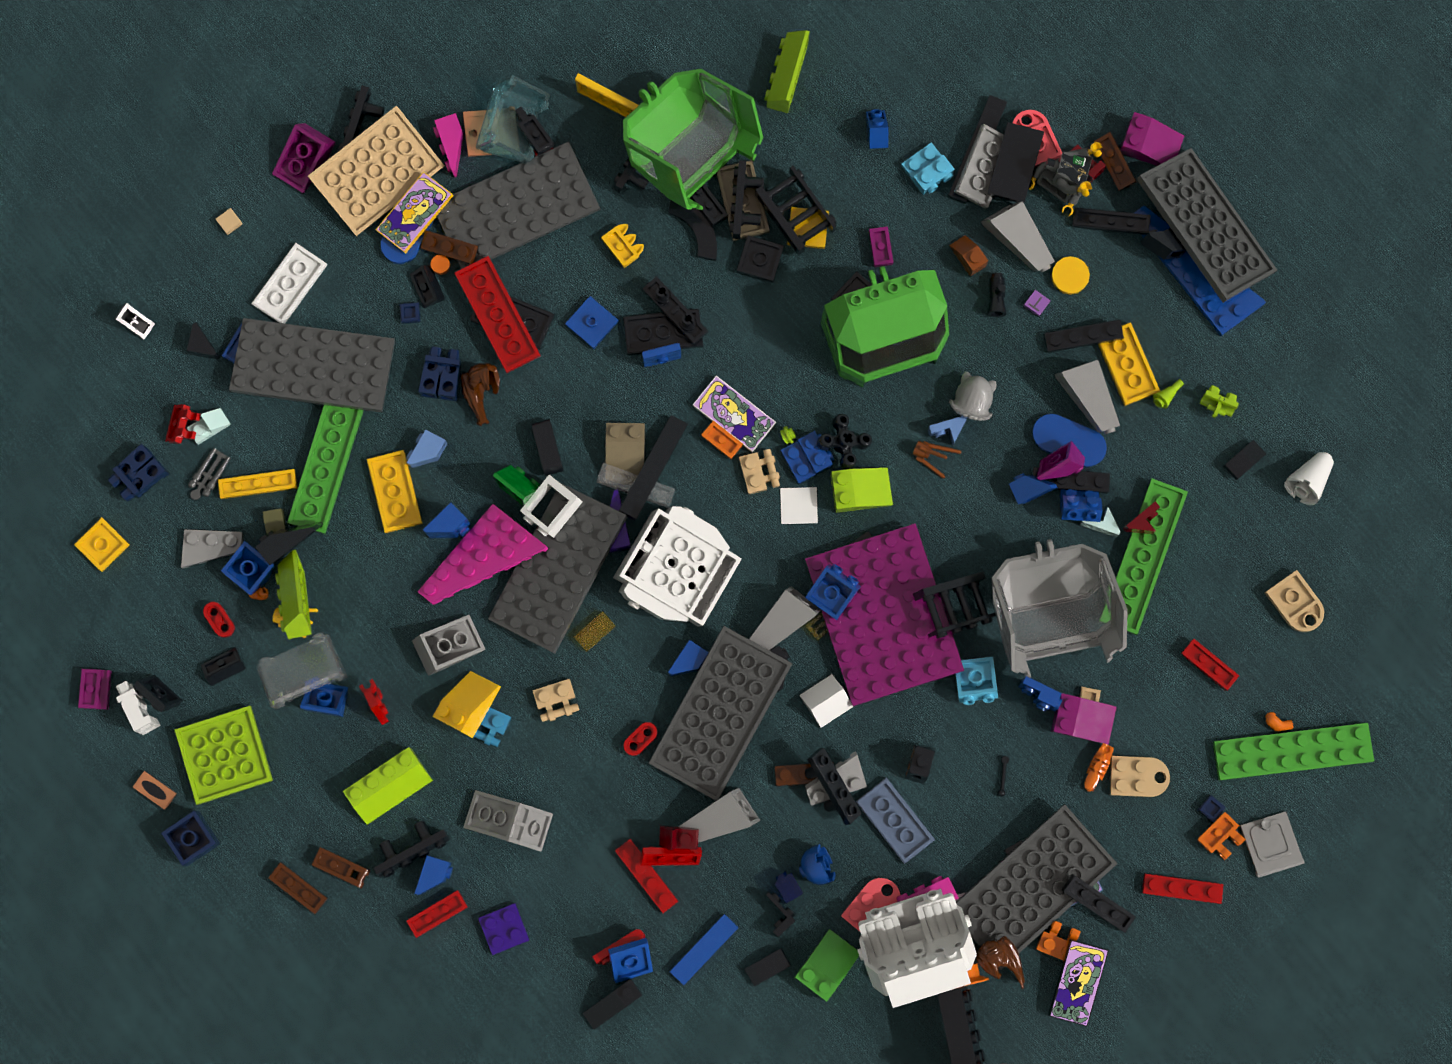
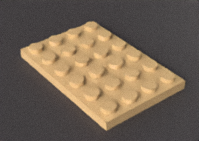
[307,106,445,236]

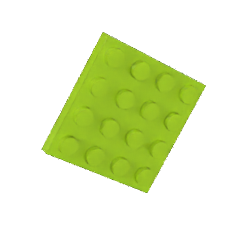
[175,706,273,805]

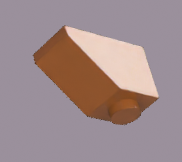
[949,235,988,277]

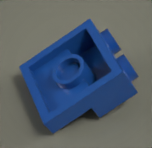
[781,431,834,485]
[1059,489,1103,522]
[805,564,861,620]
[1018,676,1063,712]

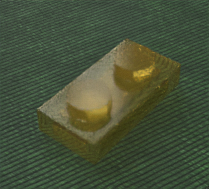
[574,612,616,652]

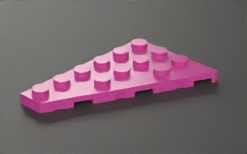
[418,504,549,605]

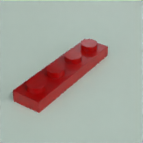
[615,839,679,913]
[1142,874,1224,904]

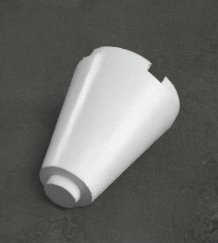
[1284,452,1334,505]

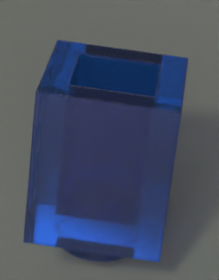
[774,872,803,904]

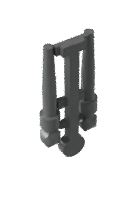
[188,448,231,500]

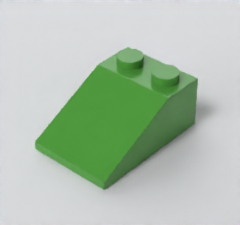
[794,929,859,1002]

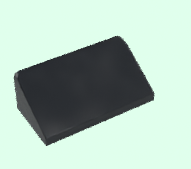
[409,265,445,308]
[201,647,246,686]

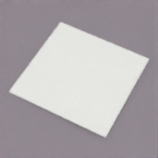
[780,487,818,524]

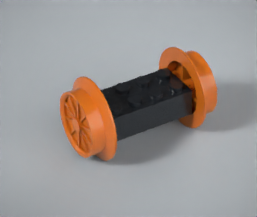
[938,963,1005,1064]

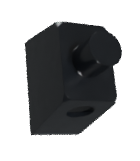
[905,743,935,784]

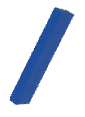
[670,914,738,985]

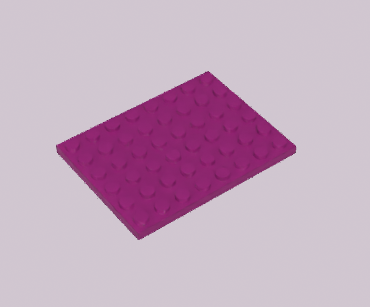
[805,523,964,706]

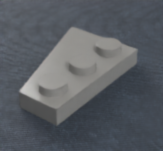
[181,529,243,569]
[805,751,867,806]

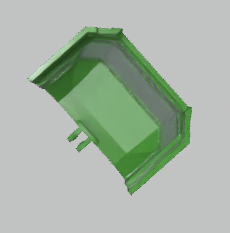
[623,69,763,210]

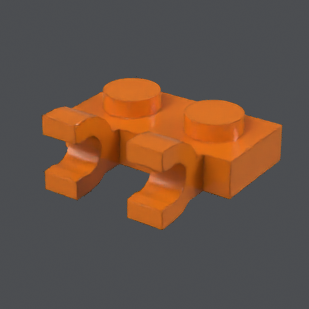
[1197,812,1246,860]
[1036,921,1081,961]

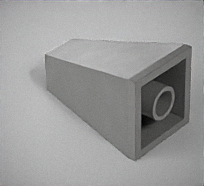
[981,201,1055,273]
[1054,360,1120,434]
[749,586,821,650]
[679,788,760,842]

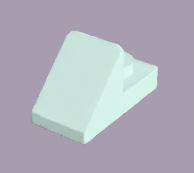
[187,408,231,445]
[1080,507,1120,538]

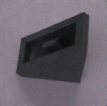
[187,323,220,360]

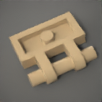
[739,449,780,495]
[532,679,579,722]

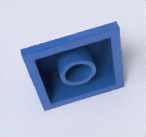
[423,503,471,538]

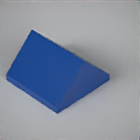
[221,541,275,595]
[300,681,348,717]

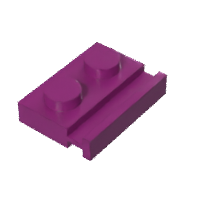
[78,669,112,710]

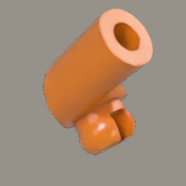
[248,587,269,600]
[1265,712,1293,731]

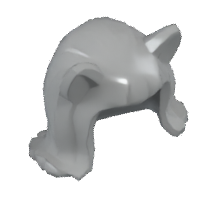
[949,371,996,421]

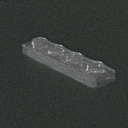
[596,463,675,508]

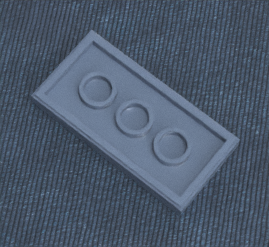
[856,778,935,864]

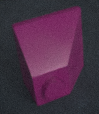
[1037,441,1085,480]

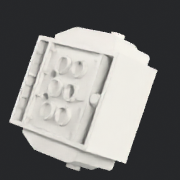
[613,506,742,626]
[857,889,977,1008]

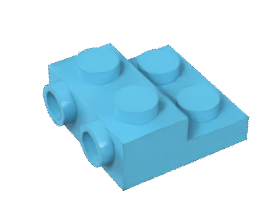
[901,142,955,195]
[956,657,998,705]

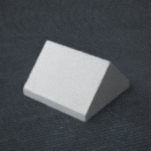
[799,674,853,728]

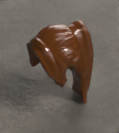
[461,363,500,426]
[975,936,1025,989]

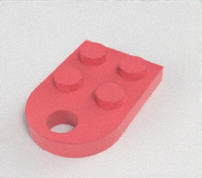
[1013,110,1062,168]
[841,878,900,933]

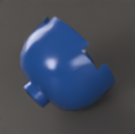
[799,844,835,885]

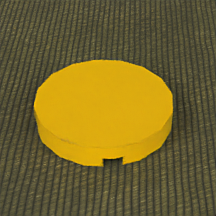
[1051,256,1090,295]

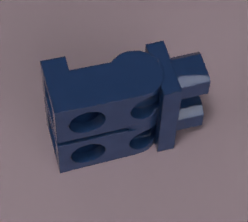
[418,346,462,402]
[108,443,170,502]

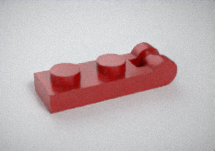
[592,929,645,965]

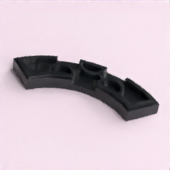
[668,200,717,261]

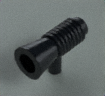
[988,273,1007,317]

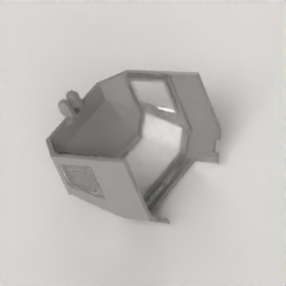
[992,539,1128,678]

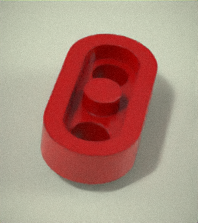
[203,602,235,638]
[624,722,657,756]

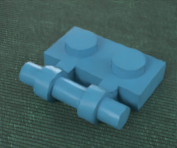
[468,708,512,747]

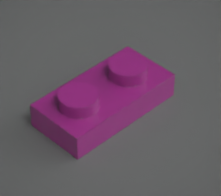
[869,226,893,267]

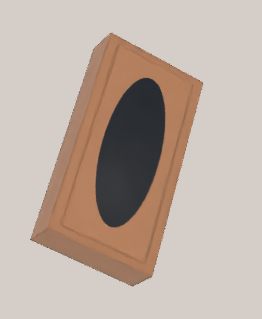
[133,771,177,810]

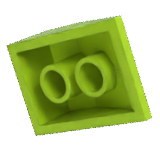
[831,468,893,513]

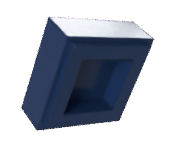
[400,302,421,324]
[1197,795,1226,823]

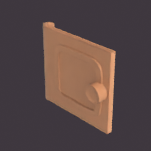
[463,107,520,157]

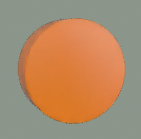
[431,255,450,275]

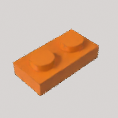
[701,421,743,460]

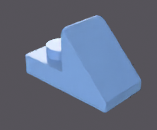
[928,416,967,445]

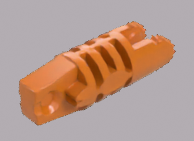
[1084,743,1114,792]

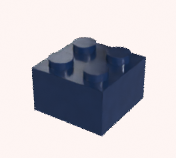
[161,810,220,866]

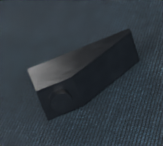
[583,978,643,1030]

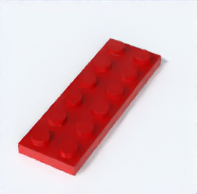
[455,256,540,373]

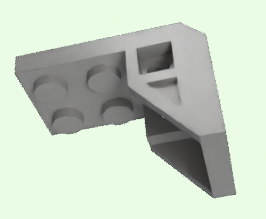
[463,790,553,852]

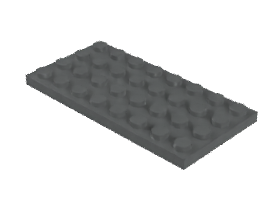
[437,142,601,269]
[1137,148,1278,303]
[229,318,395,413]
[488,483,627,654]
[649,626,793,801]
[956,804,1117,970]

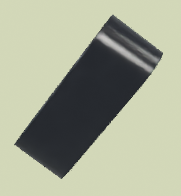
[531,419,563,476]

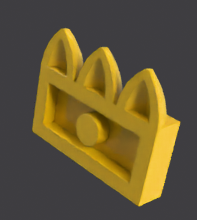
[601,224,644,268]

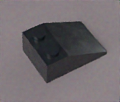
[255,522,324,565]

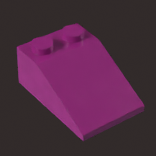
[1120,112,1184,166]
[272,123,336,193]
[1051,693,1116,745]

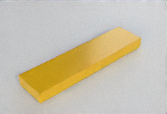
[218,469,298,499]

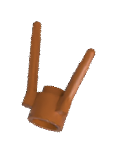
[913,441,962,479]

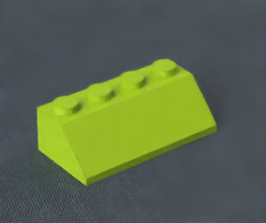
[764,30,810,113]
[275,550,312,639]
[343,747,433,825]

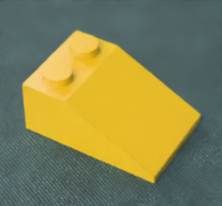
[432,671,501,738]

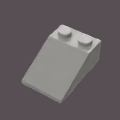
[412,615,486,676]

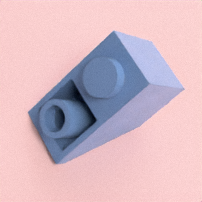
[406,430,447,468]

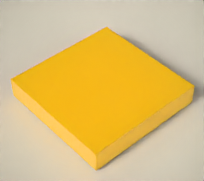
[787,207,829,249]
[74,518,130,572]

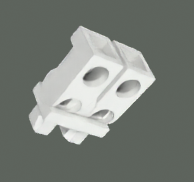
[116,681,161,735]

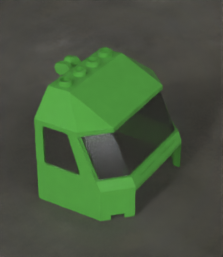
[821,266,949,388]

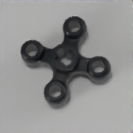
[817,414,872,470]

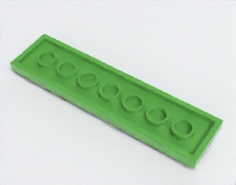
[287,405,364,534]
[1100,478,1188,635]
[1213,723,1374,780]

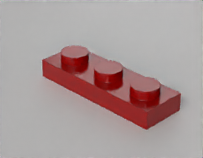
[1181,639,1239,691]
[640,847,702,865]
[407,890,468,938]

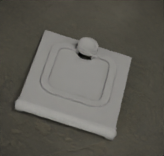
[1240,811,1304,878]

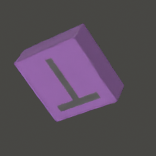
[1024,290,1050,317]

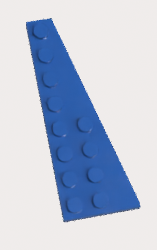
[1134,206,1266,336]

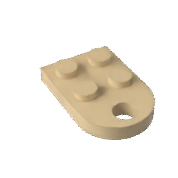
[1265,570,1324,632]
[1110,756,1170,797]

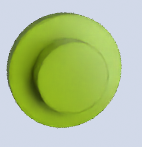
[780,426,796,444]

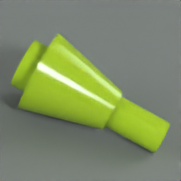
[1153,379,1184,409]

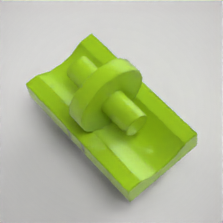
[1199,385,1239,418]

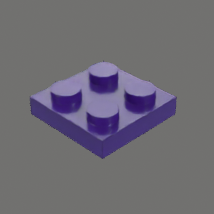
[478,903,530,955]

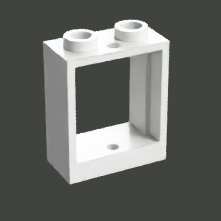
[520,475,583,538]

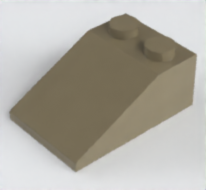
[606,423,645,484]

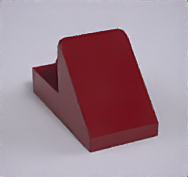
[1123,501,1160,534]
[659,826,699,850]

